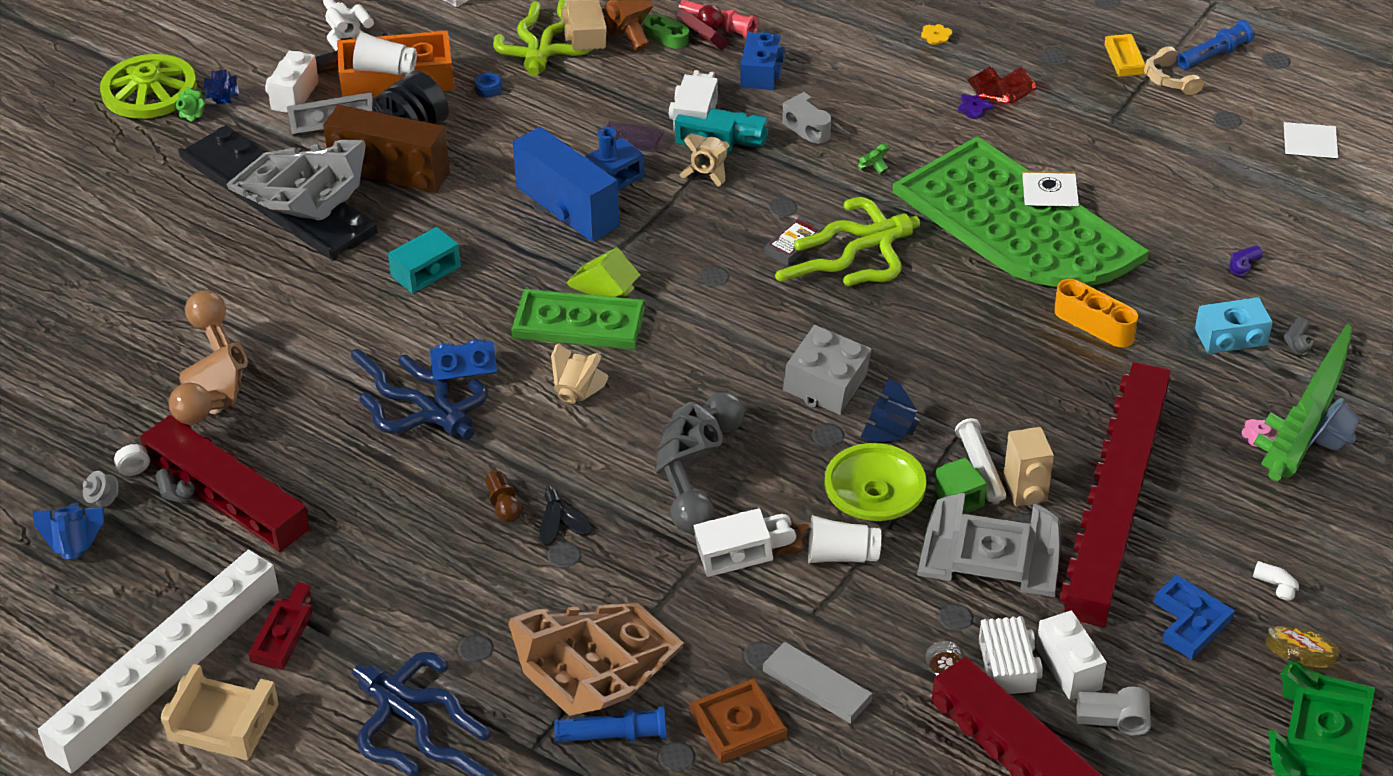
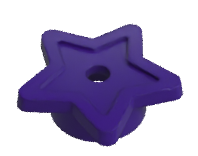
[958,93,994,119]

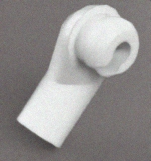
[1253,561,1299,601]

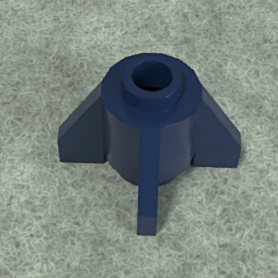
[860,378,920,443]

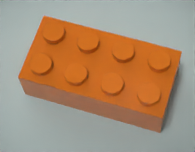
[337,30,454,98]

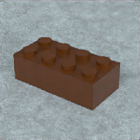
[323,105,450,193]

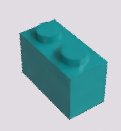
[388,227,461,294]

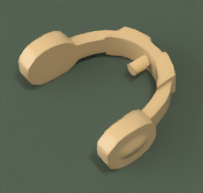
[1144,47,1204,95]

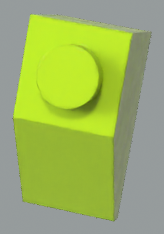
[566,247,640,298]

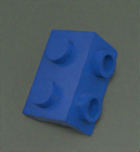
[429,339,497,381]

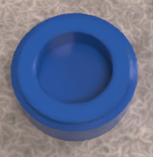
[474,73,502,97]

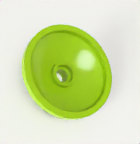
[824,443,926,521]

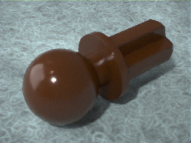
[485,470,522,522]

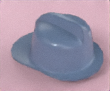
[1308,397,1359,450]

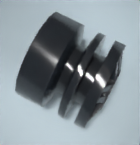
[372,71,449,125]

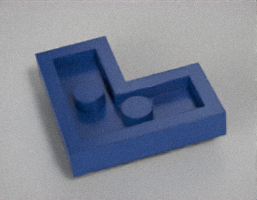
[1154,574,1235,660]

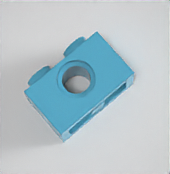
[1195,297,1272,354]

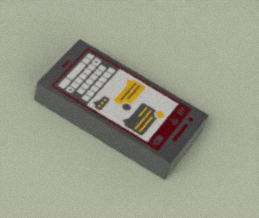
[764,216,825,266]

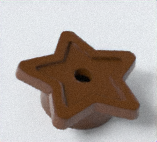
[775,518,811,555]

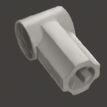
[1076,686,1151,736]

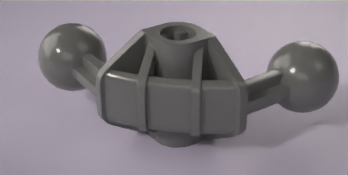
[655,392,745,534]

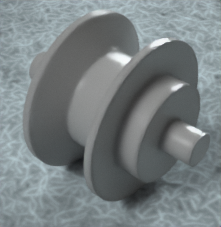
[83,471,118,507]

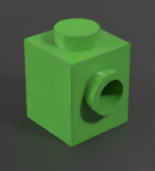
[935,457,987,514]

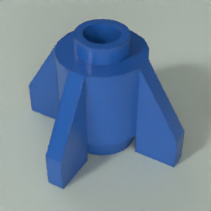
[33,502,105,559]

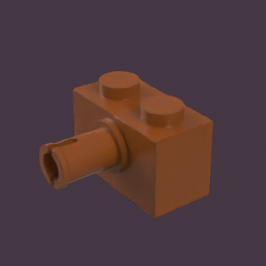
[602,0,654,52]

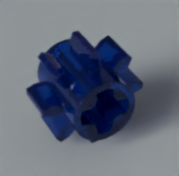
[204,69,239,104]

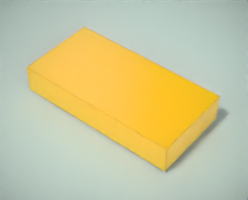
[1104,34,1145,77]

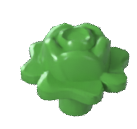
[176,87,205,122]

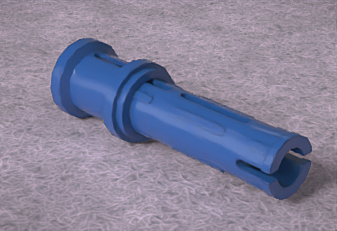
[1177,20,1254,70]
[554,706,667,743]

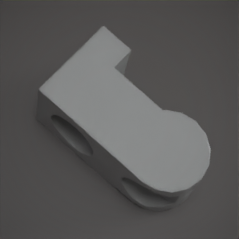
[782,92,831,144]

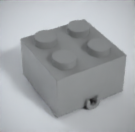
[783,325,872,415]

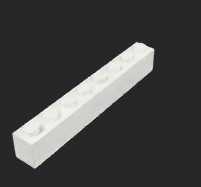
[38,549,279,774]

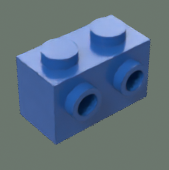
[740,32,785,90]

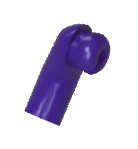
[1229,245,1263,276]

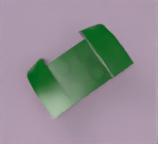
[1268,660,1375,776]

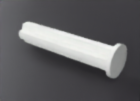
[955,418,1006,505]

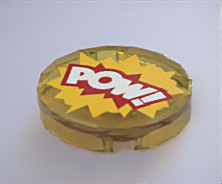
[1266,626,1340,668]

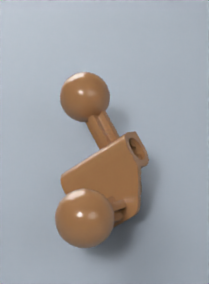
[169,290,248,424]

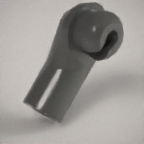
[1284,318,1313,355]
[155,469,195,504]

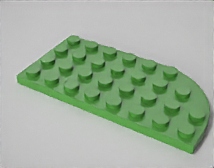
[892,136,1149,287]

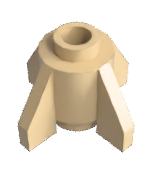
[679,133,730,187]
[551,344,609,404]

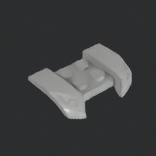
[917,493,1061,597]

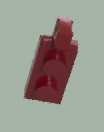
[248,582,313,670]

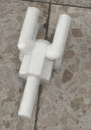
[323,0,374,51]

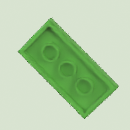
[511,289,645,350]

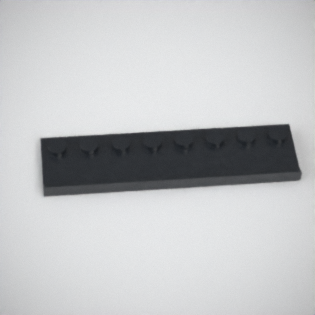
[178,125,378,261]

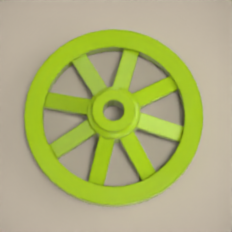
[100,54,197,119]

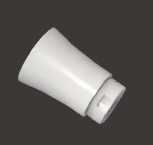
[353,32,417,76]
[808,515,881,563]

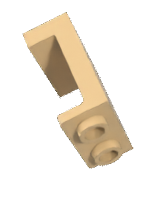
[161,664,279,761]

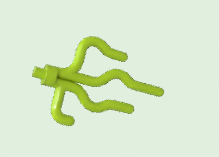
[493,0,591,76]
[775,197,920,286]

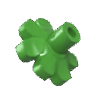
[858,144,890,175]

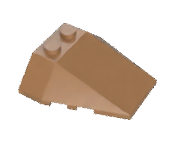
[509,603,684,716]

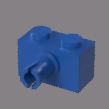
[584,127,644,190]

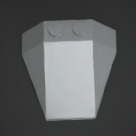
[226,140,366,220]

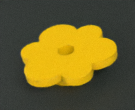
[921,24,952,44]

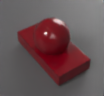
[675,5,729,50]

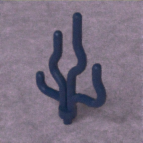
[351,349,488,440]
[352,652,498,776]

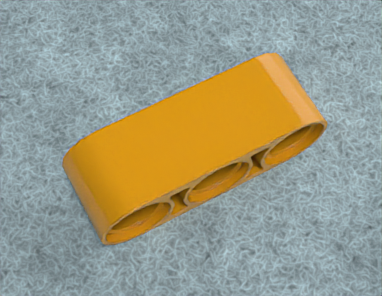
[1054,279,1138,348]

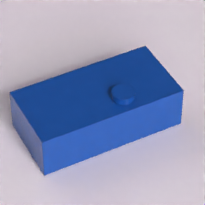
[513,126,620,242]

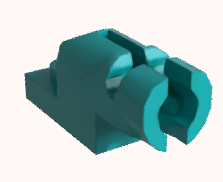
[675,108,769,154]

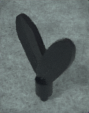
[540,486,591,546]

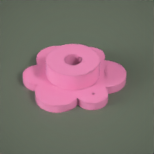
[1241,419,1278,447]

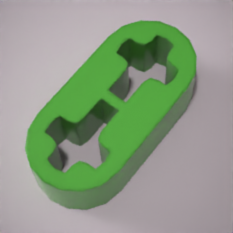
[643,14,689,49]

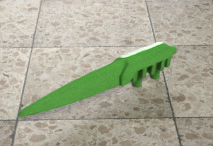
[1253,323,1352,481]

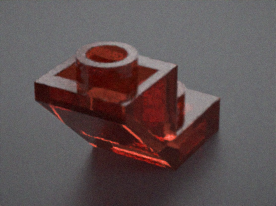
[967,66,1037,104]

